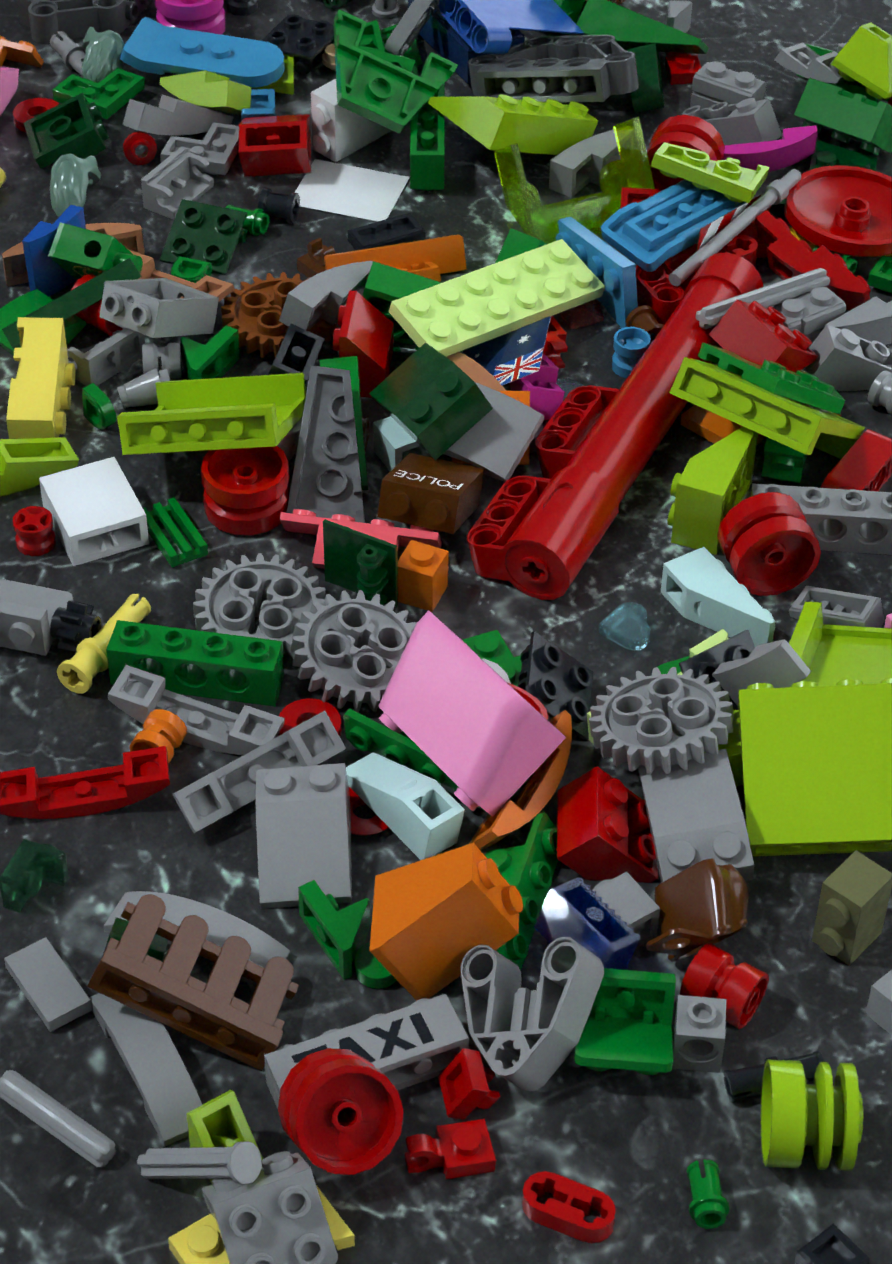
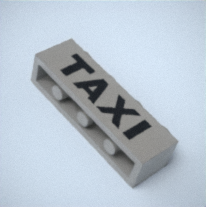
[264,993,469,1109]

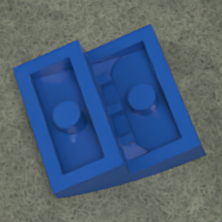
[22,205,86,297]

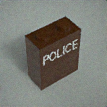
[377,453,484,534]

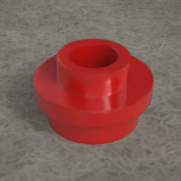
[123,131,157,165]

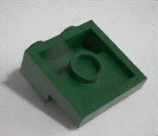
[24,93,110,169]

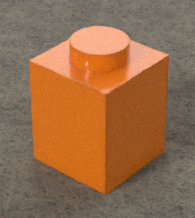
[398,540,449,612]

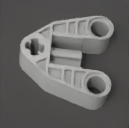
[460,937,604,1091]

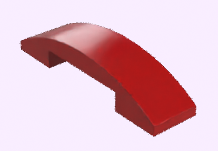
[0,746,170,819]

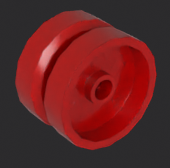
[641,115,725,191]
[201,446,290,536]
[717,492,821,596]
[278,1048,404,1175]

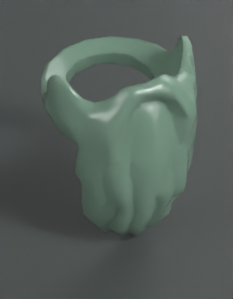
[81,26,125,83]
[50,153,101,217]

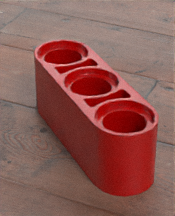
[821,429,892,492]

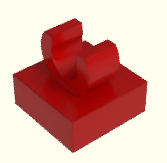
[438,1048,501,1120]

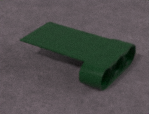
[560,43,665,114]

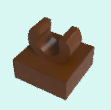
[297,237,336,278]

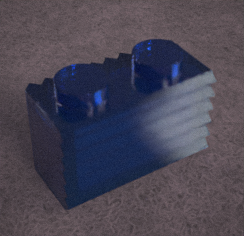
[533,878,640,970]

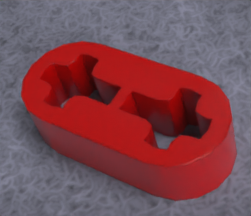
[522,1171,616,1243]

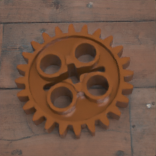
[221,272,338,358]

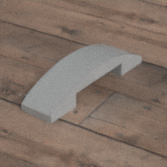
[108,665,285,755]
[172,711,346,833]
[104,891,291,986]
[89,993,202,1147]

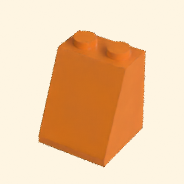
[369,843,523,1001]

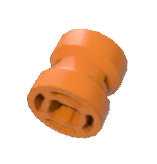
[129,709,187,763]

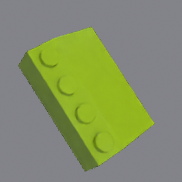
[428,94,598,155]

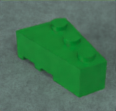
[794,77,892,155]

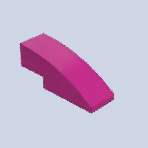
[509,353,565,420]

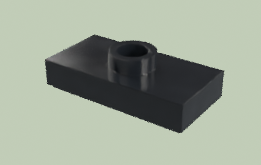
[347,213,426,251]

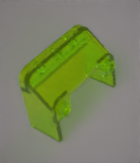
[494,117,655,244]

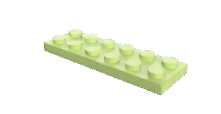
[389,239,605,357]

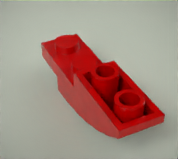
[756,210,871,311]

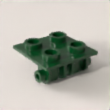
[160,199,248,275]
[323,519,398,607]

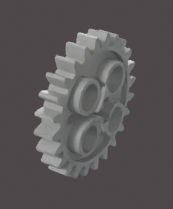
[193,553,325,659]
[290,590,417,712]
[589,667,734,774]

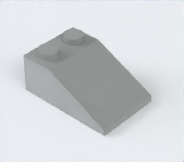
[638,749,754,883]
[255,763,352,909]

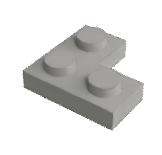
[160,122,239,175]

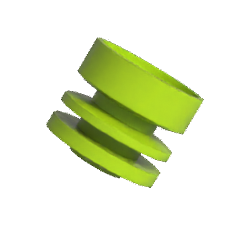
[761,1059,863,1171]

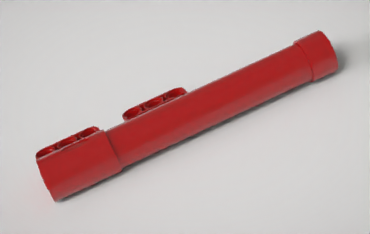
[467,252,763,600]

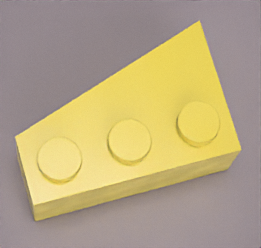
[6,317,76,439]

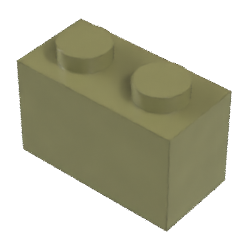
[812,850,892,966]

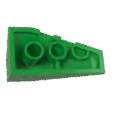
[576,0,709,54]

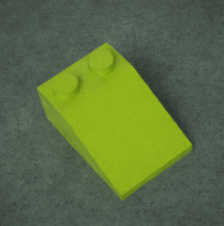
[667,427,758,555]

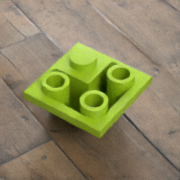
[831,22,892,99]

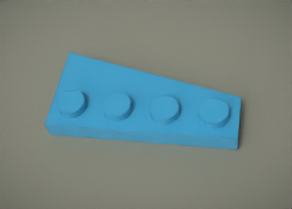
[556,216,638,328]

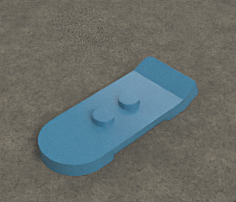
[120,17,285,88]
[601,179,754,272]

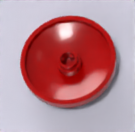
[784,166,892,257]

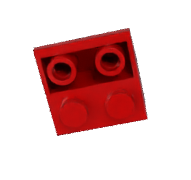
[239,114,311,177]
[333,290,394,398]
[709,299,818,373]
[557,766,658,883]

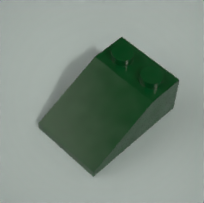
[369,342,493,460]

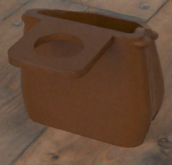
[646,859,748,962]

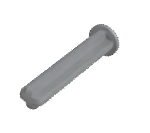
[137,1141,262,1184]

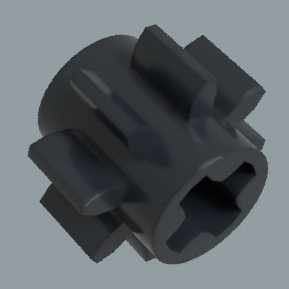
[50,601,101,653]

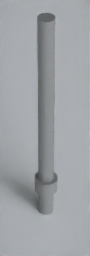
[669,169,802,286]

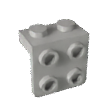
[0,579,73,656]
[201,1151,338,1264]

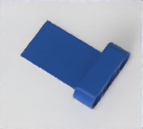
[439,0,584,55]

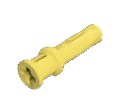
[57,594,151,694]

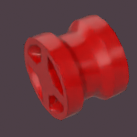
[13,506,56,556]

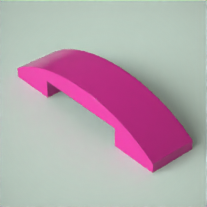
[724,125,817,172]

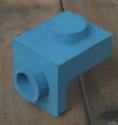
[241,89,275,120]

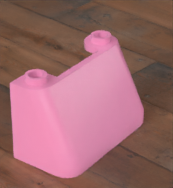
[378,610,566,817]

